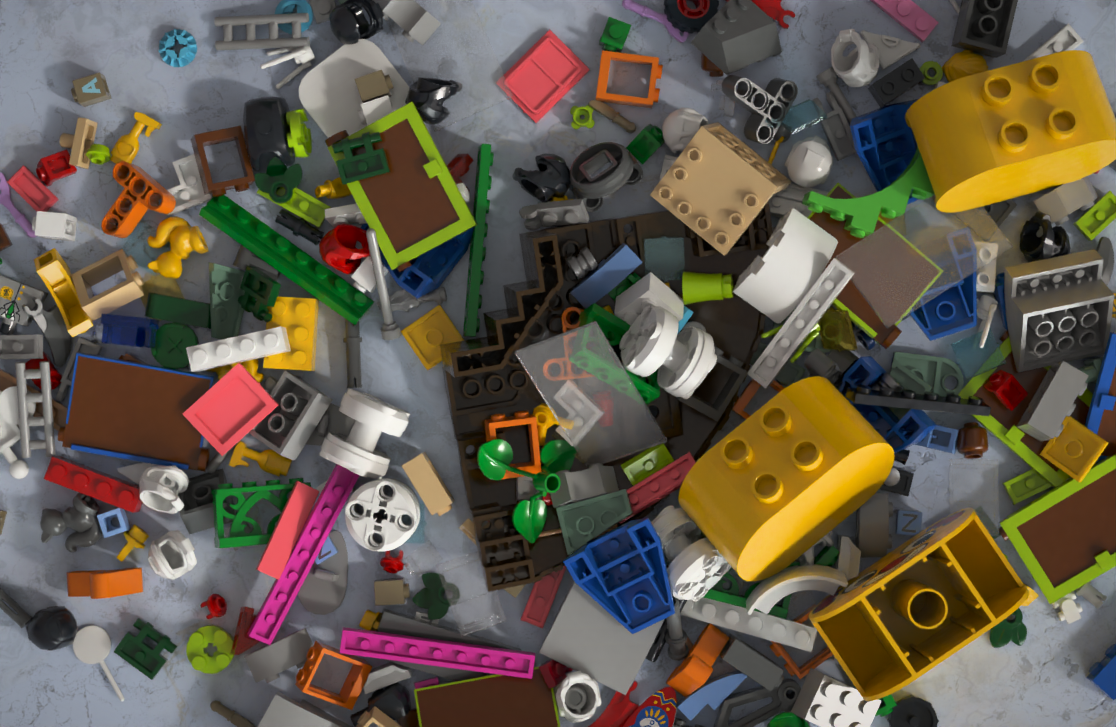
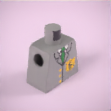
[0,275,48,335]

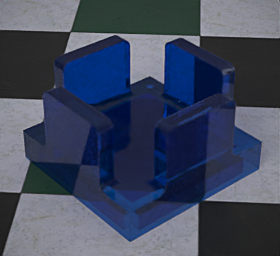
[101,314,159,348]

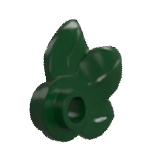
[255,156,302,204]
[412,573,460,620]
[990,608,1027,648]

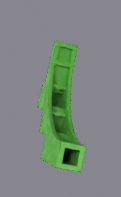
[802,147,935,238]

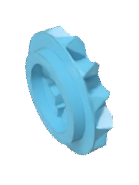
[275,0,313,35]
[158,29,197,67]

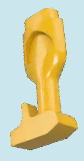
[110,112,162,164]
[229,441,292,477]

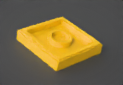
[400,304,464,371]
[1040,416,1109,482]

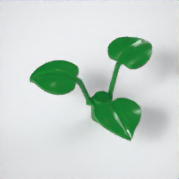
[477,439,580,543]

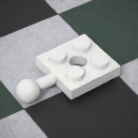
[0,416,29,479]

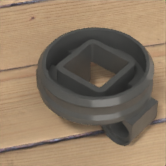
[569,142,643,212]

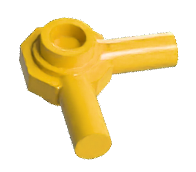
[533,403,574,446]

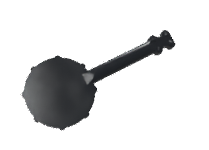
[887,695,939,727]

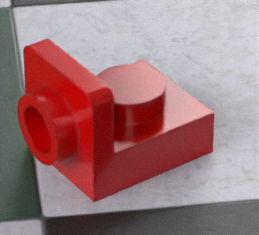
[36,149,77,187]
[984,370,1028,411]

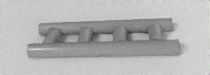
[215,13,310,50]
[15,361,56,458]

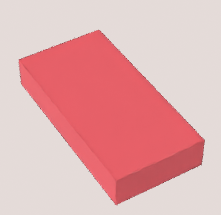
[7,165,59,212]

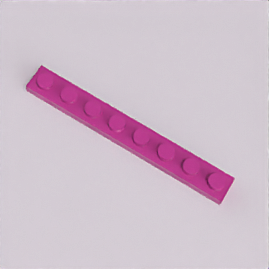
[247,464,360,645]
[340,627,535,679]

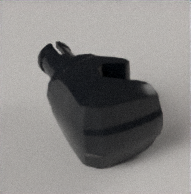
[350,682,411,727]

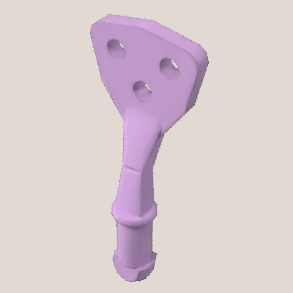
[622,0,690,43]
[0,173,36,238]

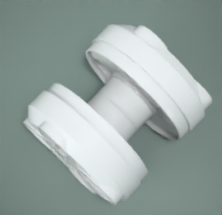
[619,304,717,399]
[319,388,410,480]
[345,478,421,551]
[651,505,731,601]

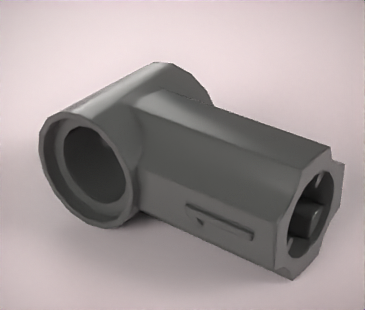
[232,245,281,281]

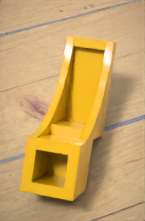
[34,248,94,337]

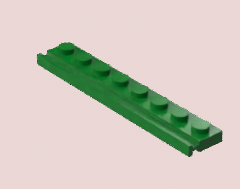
[463,144,494,337]
[199,195,374,325]

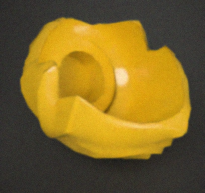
[942,50,989,82]

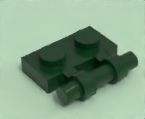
[332,132,390,185]
[238,266,281,322]
[114,618,177,680]

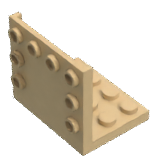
[650,122,792,256]

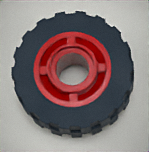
[664,0,719,33]

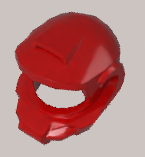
[319,224,371,274]

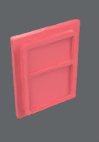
[496,30,590,123]
[183,362,279,456]

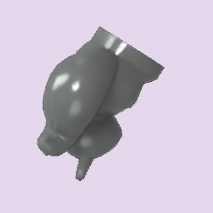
[40,493,102,552]

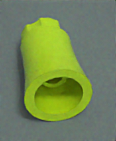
[682,271,733,305]

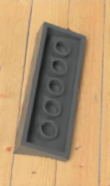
[376,608,522,681]

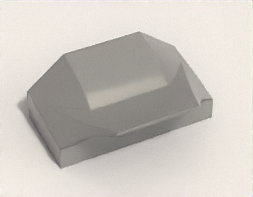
[363,662,412,694]

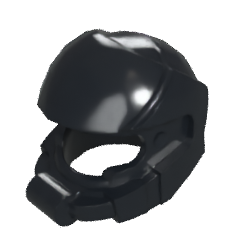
[329,0,384,45]
[405,77,462,125]
[512,154,571,202]
[1020,211,1071,263]
[26,606,77,651]

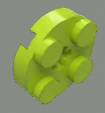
[286,109,312,158]
[186,625,236,674]

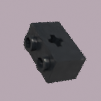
[868,58,925,108]

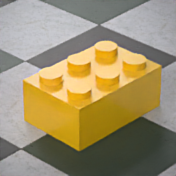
[263,297,319,371]

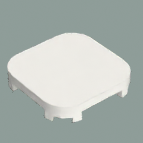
[299,39,409,138]

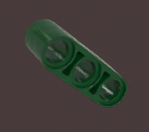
[144,292,211,329]

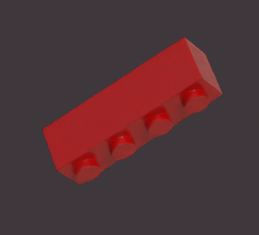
[44,456,143,513]

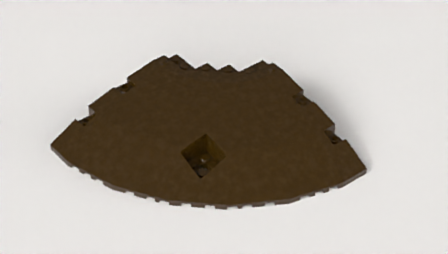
[440,201,773,592]

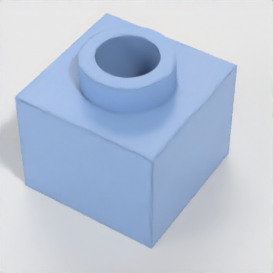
[97,508,131,538]

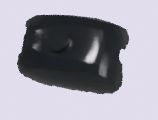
[243,97,295,171]

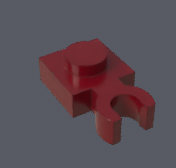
[539,659,573,689]

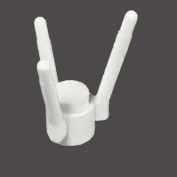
[260,45,315,89]
[972,295,998,350]

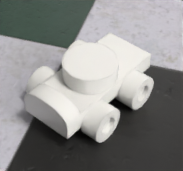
[1052,591,1083,624]

